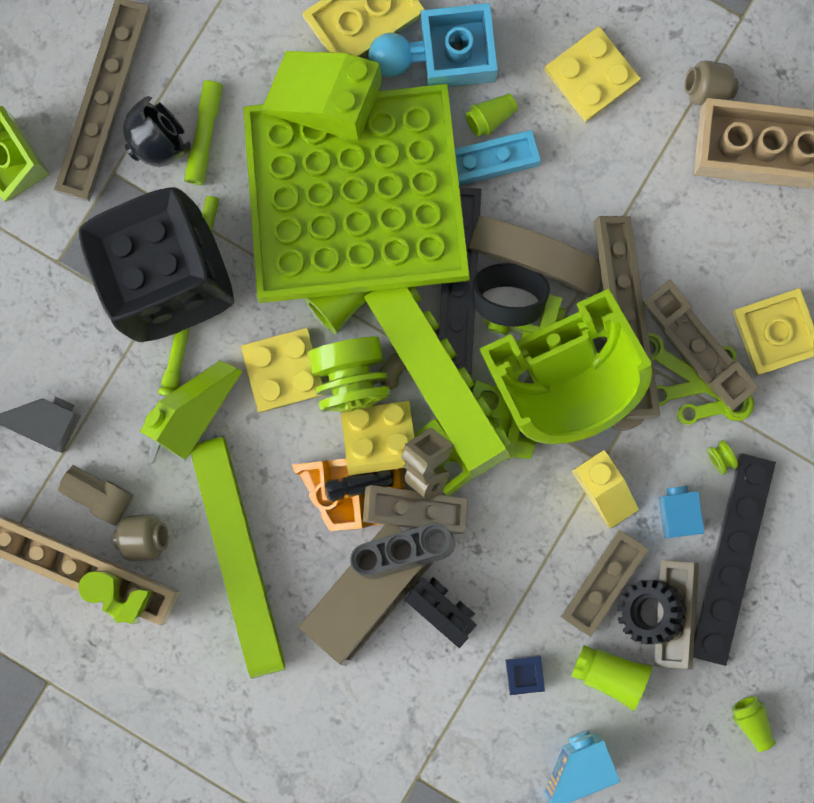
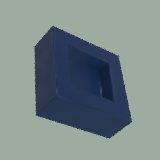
[505,655,545,695]

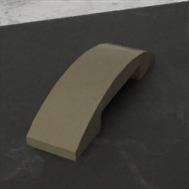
[467,216,602,297]
[642,279,759,410]

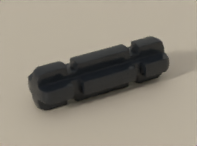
[324,470,393,502]

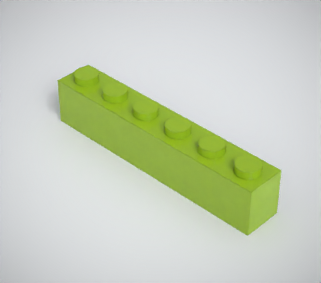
[364,286,511,478]

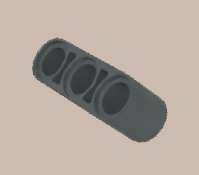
[350,523,456,579]

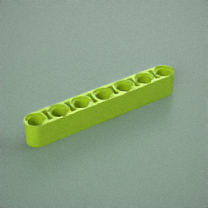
[190,436,286,679]

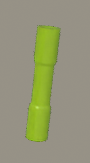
[184,80,223,185]

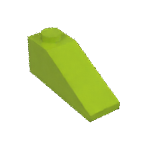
[139,360,242,460]

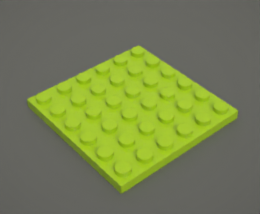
[243,84,469,303]

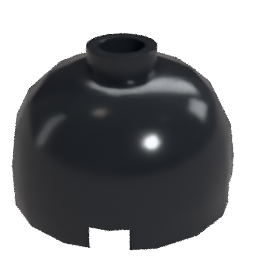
[123,96,191,167]

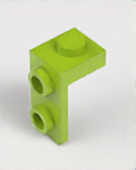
[482,294,566,339]

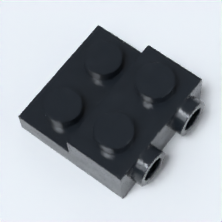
[404,577,477,649]

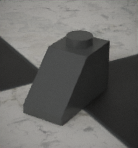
[0,396,81,453]

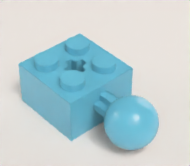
[368,3,498,87]

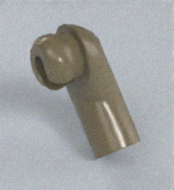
[379,353,407,389]

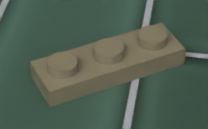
[363,485,468,534]
[560,529,649,637]
[654,560,699,670]

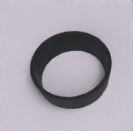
[473,263,550,327]

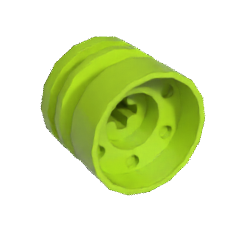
[307,336,391,413]

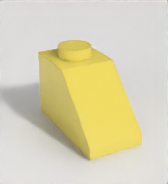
[571,450,639,529]

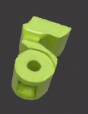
[78,571,153,625]

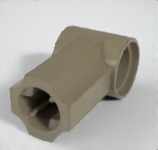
[58,465,134,526]

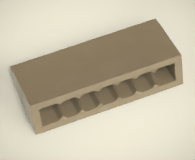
[298,525,434,666]

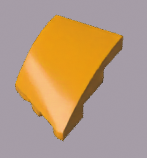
[292,458,406,531]

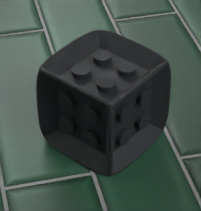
[79,187,234,342]

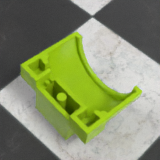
[480,288,653,444]

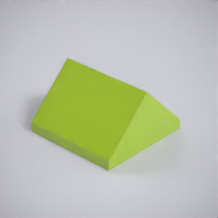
[0,106,50,202]

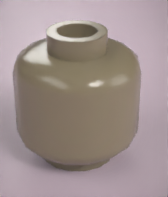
[684,60,739,106]
[113,514,169,561]

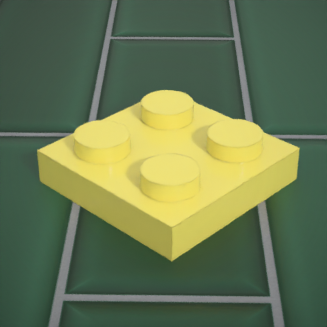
[544,26,641,123]
[732,288,814,377]
[241,328,325,413]
[341,401,415,475]

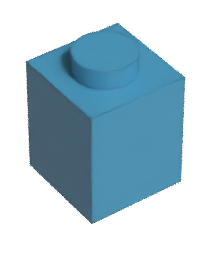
[658,486,704,538]

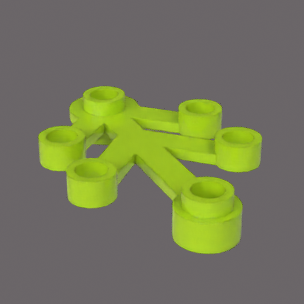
[648,333,754,425]

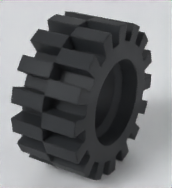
[617,580,687,644]

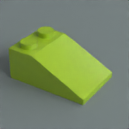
[261,51,382,142]

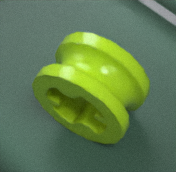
[707,440,738,475]

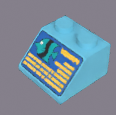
[544,730,620,803]

